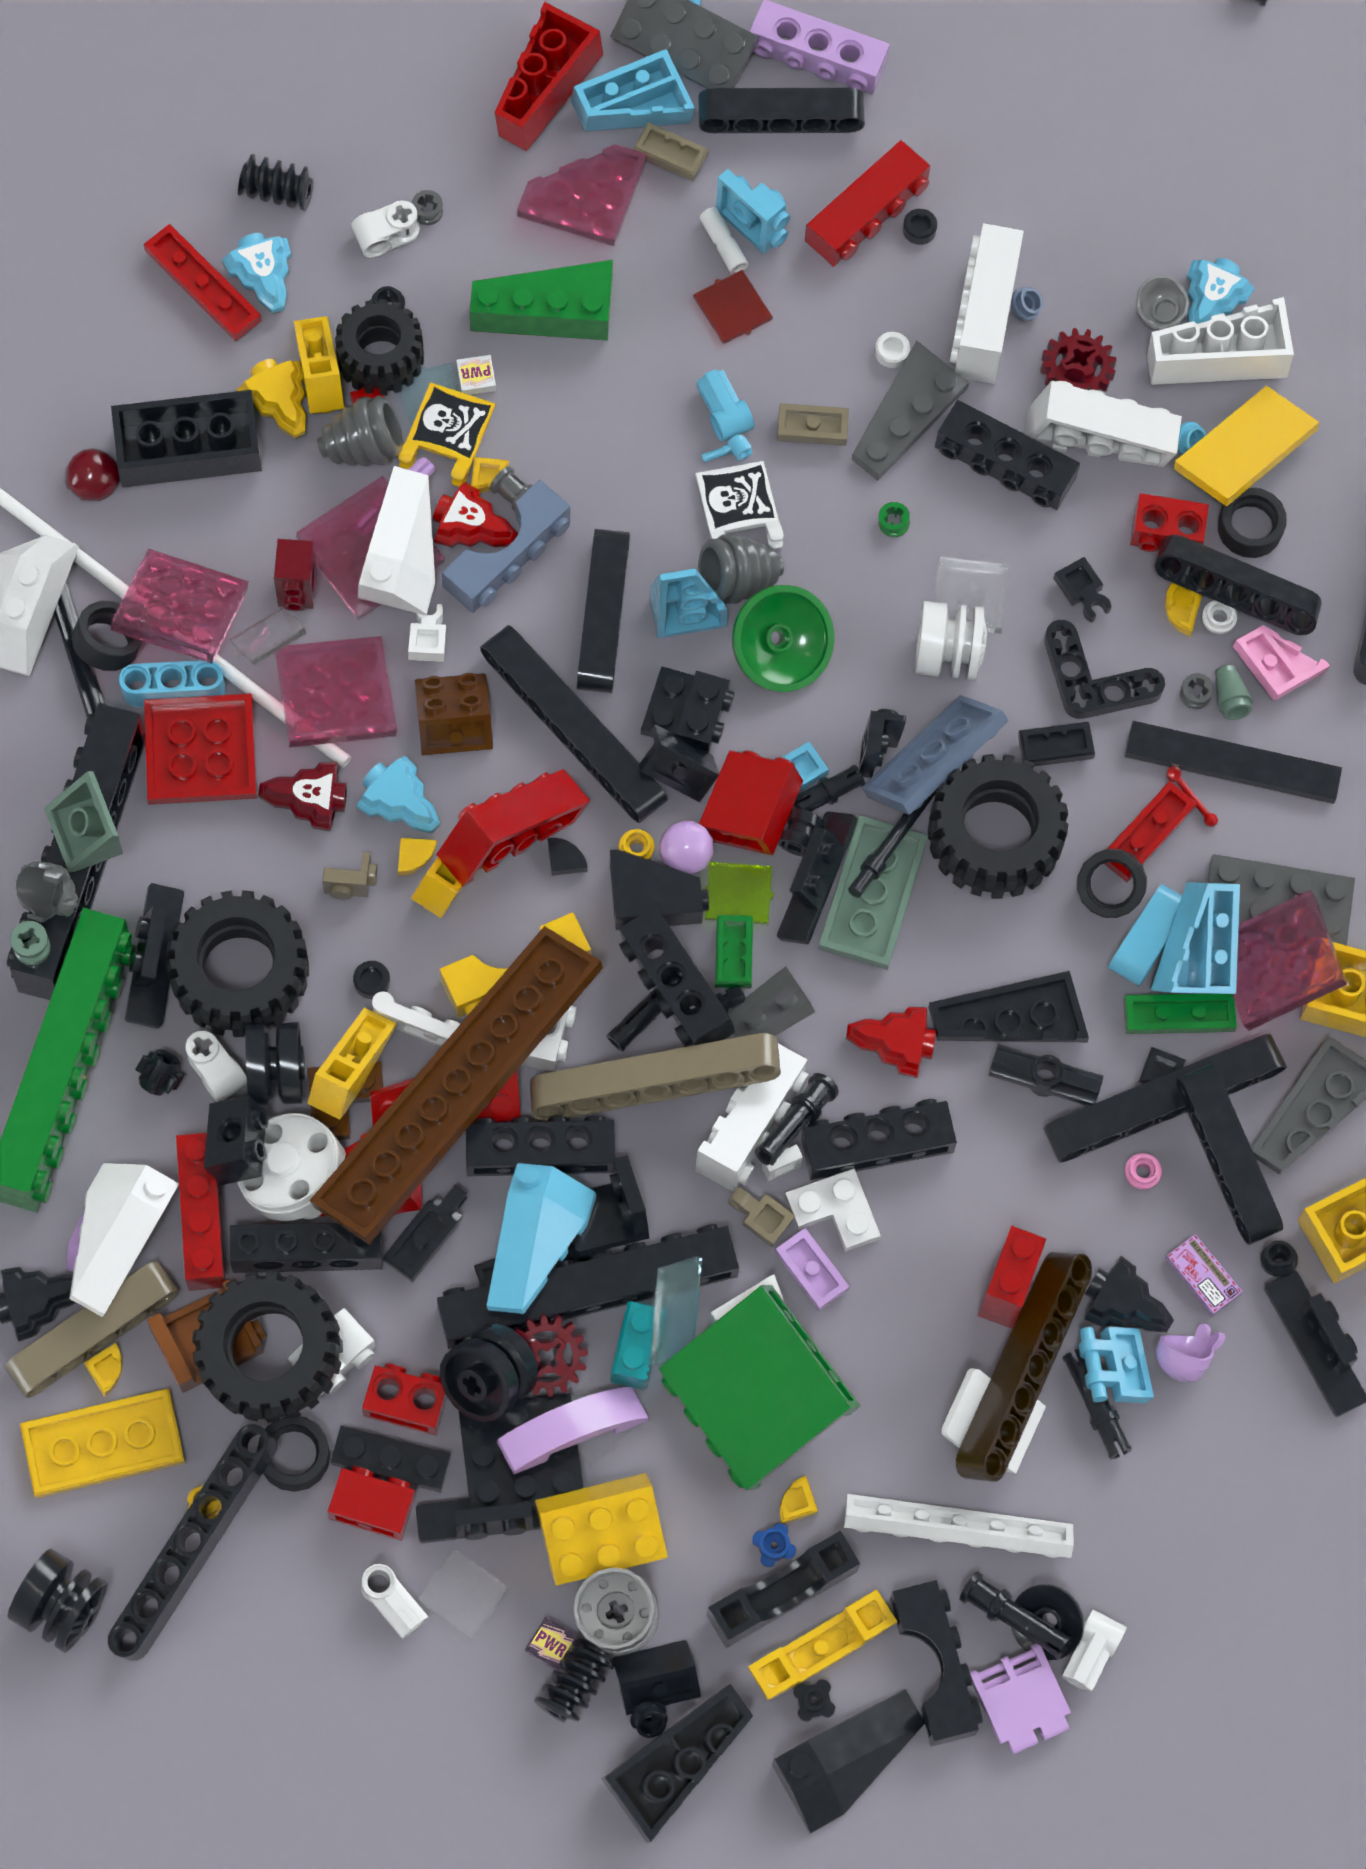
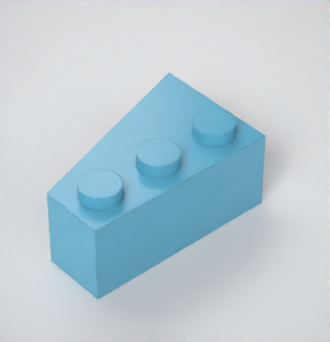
[571,49,695,131]
[1151,882,1240,994]

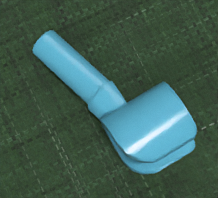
[701,435,752,462]

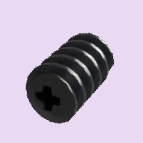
[238,154,314,211]
[534,1636,615,1723]

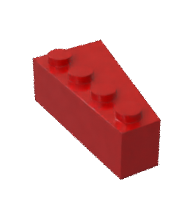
[494,1,603,151]
[436,769,590,887]

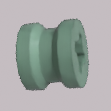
[10,921,51,965]

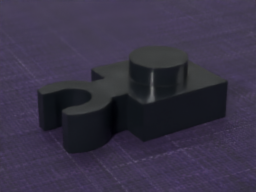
[1053,557,1111,623]

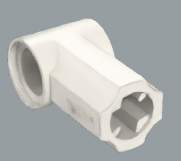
[361,1564,428,1640]
[1062,1609,1127,1693]

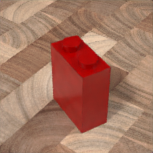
[699,750,803,856]
[978,1225,1047,1329]

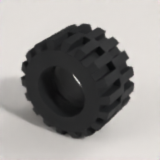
[335,299,424,396]

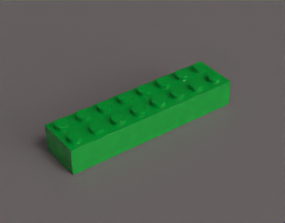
[0,907,135,1213]

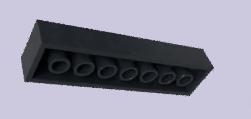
[7,703,145,1000]

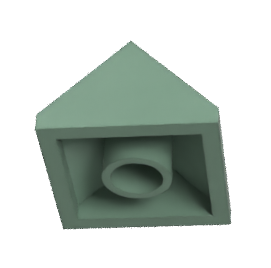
[44,771,123,872]

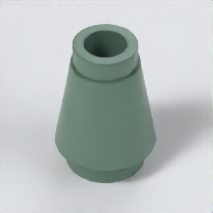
[1215,665,1253,720]

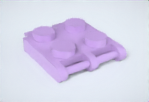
[970,1644,1071,1754]

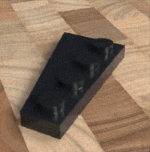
[928,971,1089,1043]

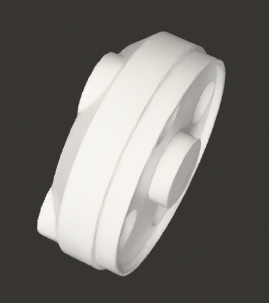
[237,1113,346,1221]

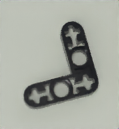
[1044,620,1165,719]

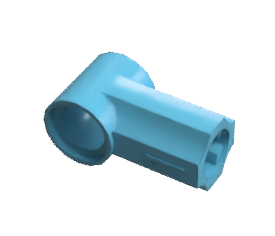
[696,369,755,442]

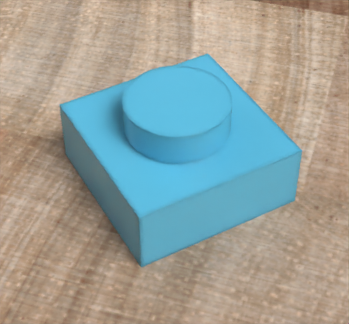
[782,741,829,792]

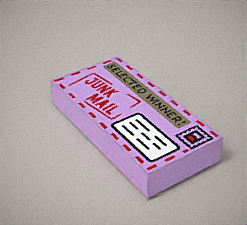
[1165,1234,1243,1316]

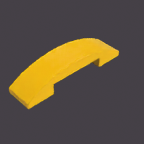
[748,1589,897,1701]

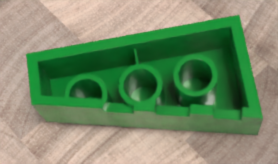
[470,260,613,341]

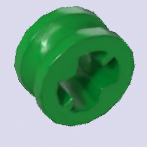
[879,502,910,537]

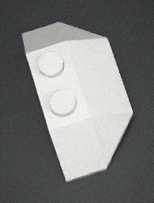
[0,535,79,676]

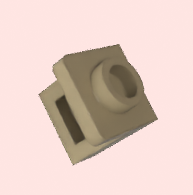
[322,852,377,900]

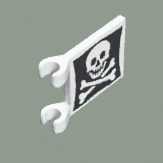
[695,461,784,549]

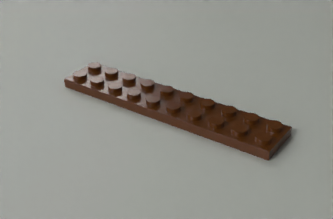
[310,926,603,1244]

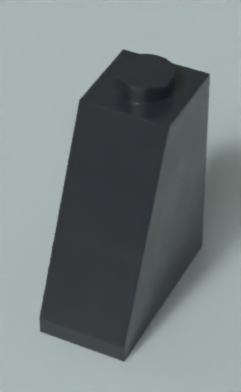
[610,849,709,930]

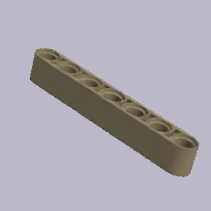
[530,1033,781,1122]

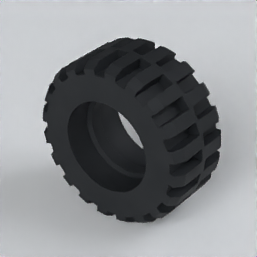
[928,754,1069,899]
[166,890,309,1037]
[192,1271,343,1423]

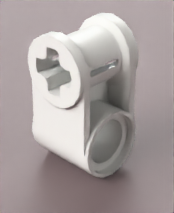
[351,200,420,258]
[186,1031,247,1102]

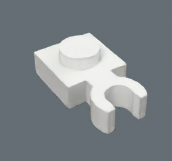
[408,604,446,662]

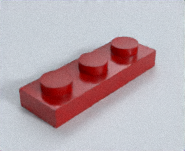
[1104,781,1197,883]

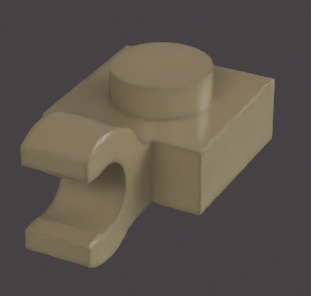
[728,1186,795,1247]

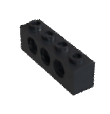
[935,399,1080,510]
[619,906,735,1047]
[801,1099,957,1180]
[466,1116,615,1177]
[230,1223,383,1273]

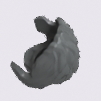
[16,861,78,922]

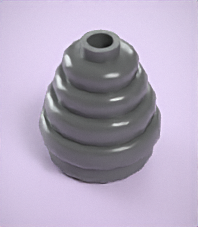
[317,396,403,466]
[698,534,784,604]

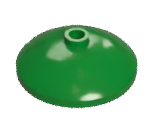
[732,585,835,692]

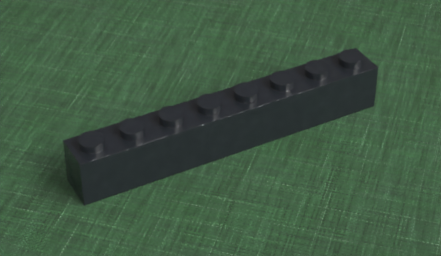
[437,1224,739,1349]

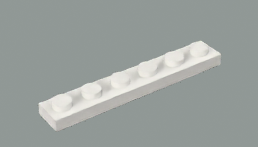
[844,1494,1074,1558]

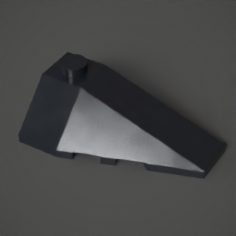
[772,1689,925,1834]

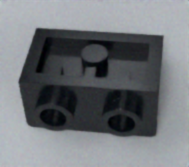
[858,709,906,778]

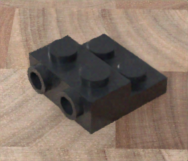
[641,666,735,752]

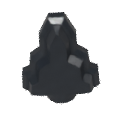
[1084,1256,1174,1333]
[0,1267,76,1342]

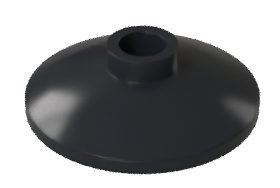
[1011,1584,1085,1660]

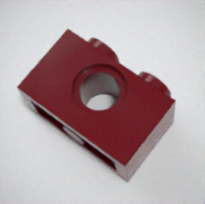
[274,539,317,612]

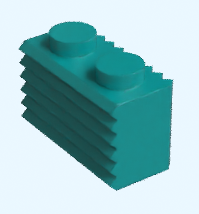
[610,1301,664,1390]

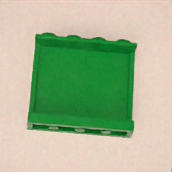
[658,1285,861,1491]

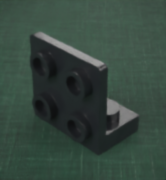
[572,1155,649,1256]

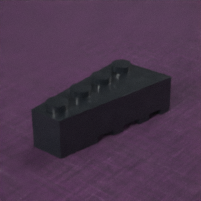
[601,1684,753,1843]

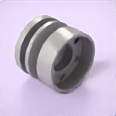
[573,1567,659,1656]

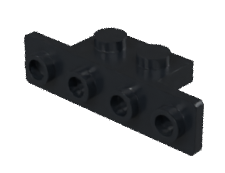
[777,811,858,944]
[125,883,184,1029]
[1264,1271,1366,1417]
[416,1499,541,1543]

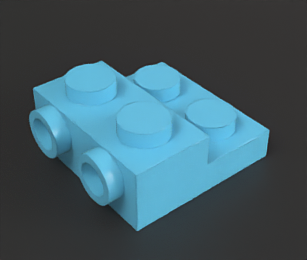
[716,169,791,254]

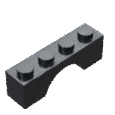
[707,1531,860,1648]
[890,1580,983,1747]

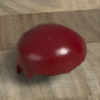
[65,448,120,501]

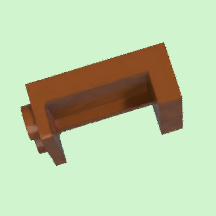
[147,1280,266,1393]

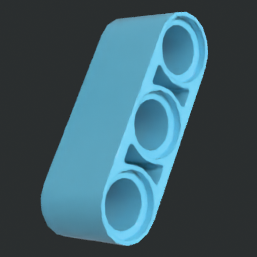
[119,660,226,707]
[1108,883,1182,987]

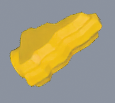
[236,359,306,439]

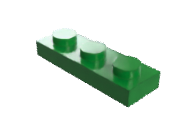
[1124,993,1237,1034]

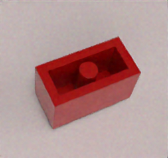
[327,1466,416,1541]

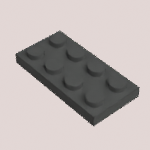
[610,0,759,89]
[1208,854,1355,946]

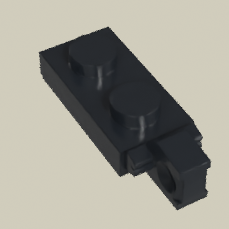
[383,1185,468,1283]

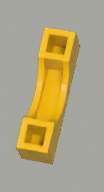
[439,912,591,1018]

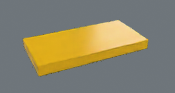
[1174,385,1319,507]
[20,1388,185,1499]

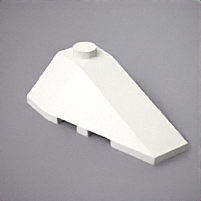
[358,466,435,616]
[69,1163,179,1317]

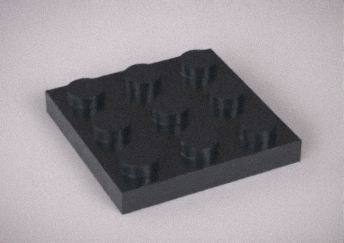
[458,1393,584,1511]

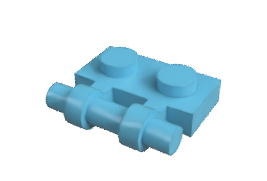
[1078,1327,1154,1403]

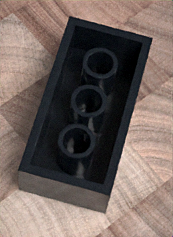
[111,390,262,487]

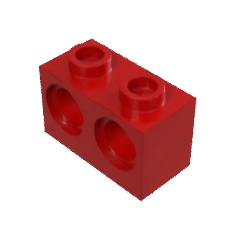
[1130,493,1209,552]
[362,1363,447,1436]

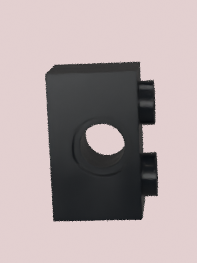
[204,1095,268,1185]

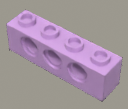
[750,0,890,94]

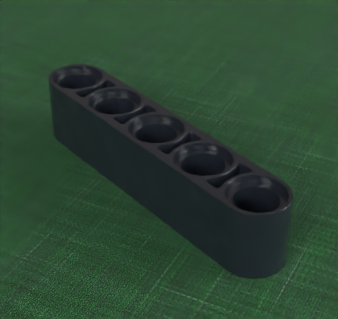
[698,88,865,133]
[577,529,630,693]
[1155,535,1322,635]
[1176,1064,1283,1245]

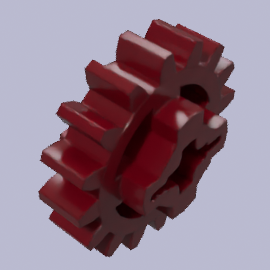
[1040,328,1117,392]
[514,1313,588,1397]

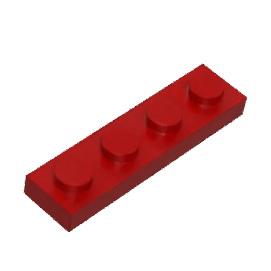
[143,223,262,342]

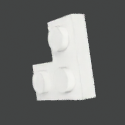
[784,1169,881,1252]

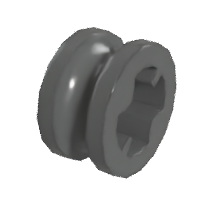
[412,190,443,225]
[1180,673,1214,709]

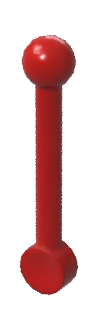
[1166,766,1218,827]

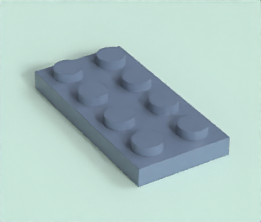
[862,695,1008,815]

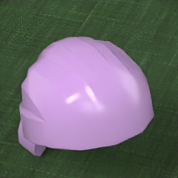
[1156,1323,1225,1382]

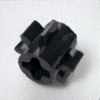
[135,1049,184,1096]

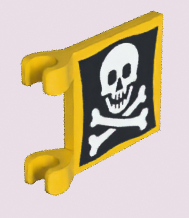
[398,382,496,487]

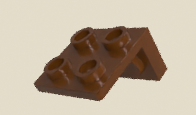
[415,673,493,755]

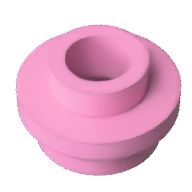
[1124,1153,1162,1190]

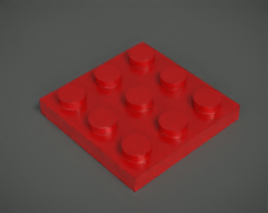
[144,693,257,805]

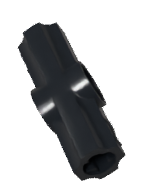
[988,1044,1104,1106]

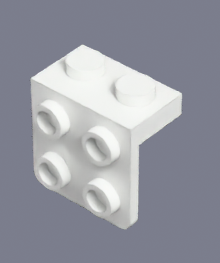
[942,1368,1046,1474]

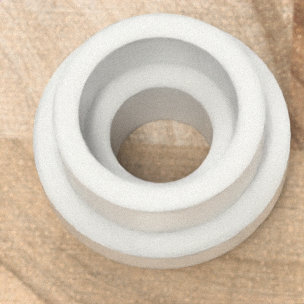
[1202,600,1237,634]

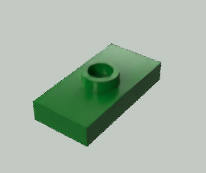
[715,915,753,989]

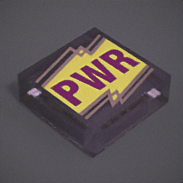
[525,1617,577,1671]

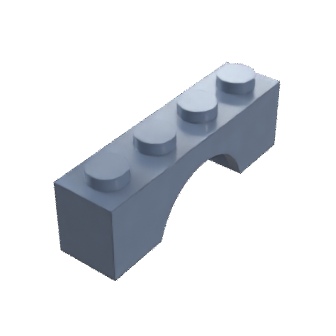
[442,479,571,613]

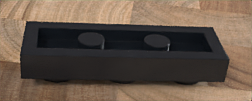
[331,1426,451,1493]

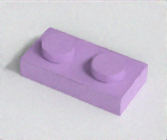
[775,1228,850,1311]

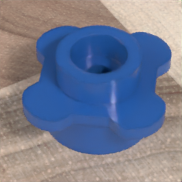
[752,1523,796,1567]

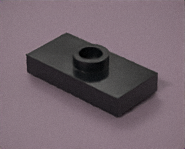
[1018,722,1095,767]

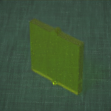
[704,862,774,925]

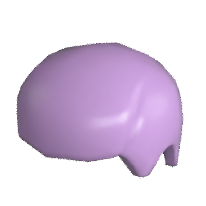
[659,820,714,875]

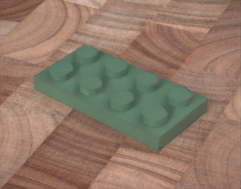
[818,815,928,970]

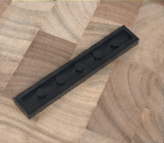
[1125,721,1342,804]

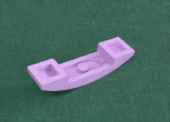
[497,1387,649,1474]

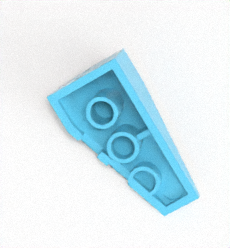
[650,569,728,638]
[487,1163,597,1314]

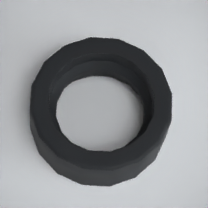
[1218,488,1287,558]
[72,601,144,671]
[1077,849,1147,918]
[257,1416,330,1492]

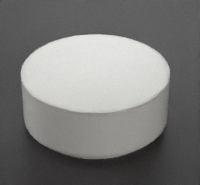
[875,332,910,368]

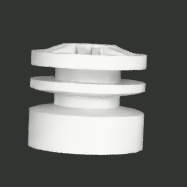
[915,601,987,681]

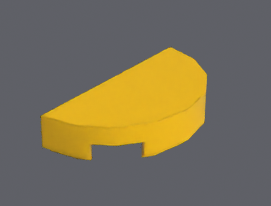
[1164,571,1207,637]

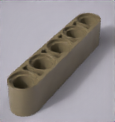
[5,1261,179,1398]

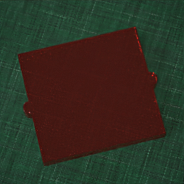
[693,270,773,345]

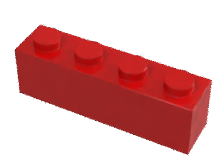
[804,140,931,267]
[176,1133,226,1291]

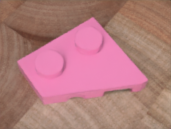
[1232,625,1330,701]

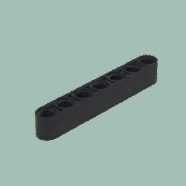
[480,625,668,823]
[1043,1034,1287,1163]
[108,1424,276,1661]

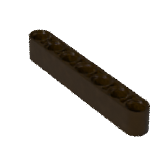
[956,1252,1092,1482]

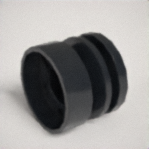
[7,1549,108,1653]

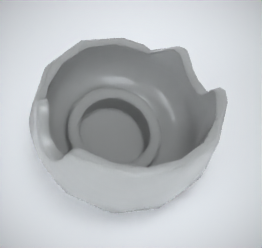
[1136,275,1190,331]

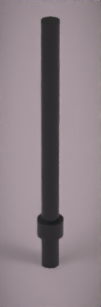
[848,787,939,898]

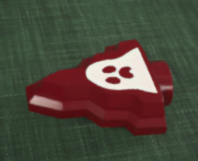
[258,762,347,831]

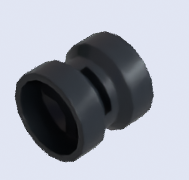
[778,808,823,857]

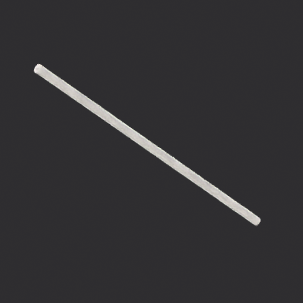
[0,488,351,768]

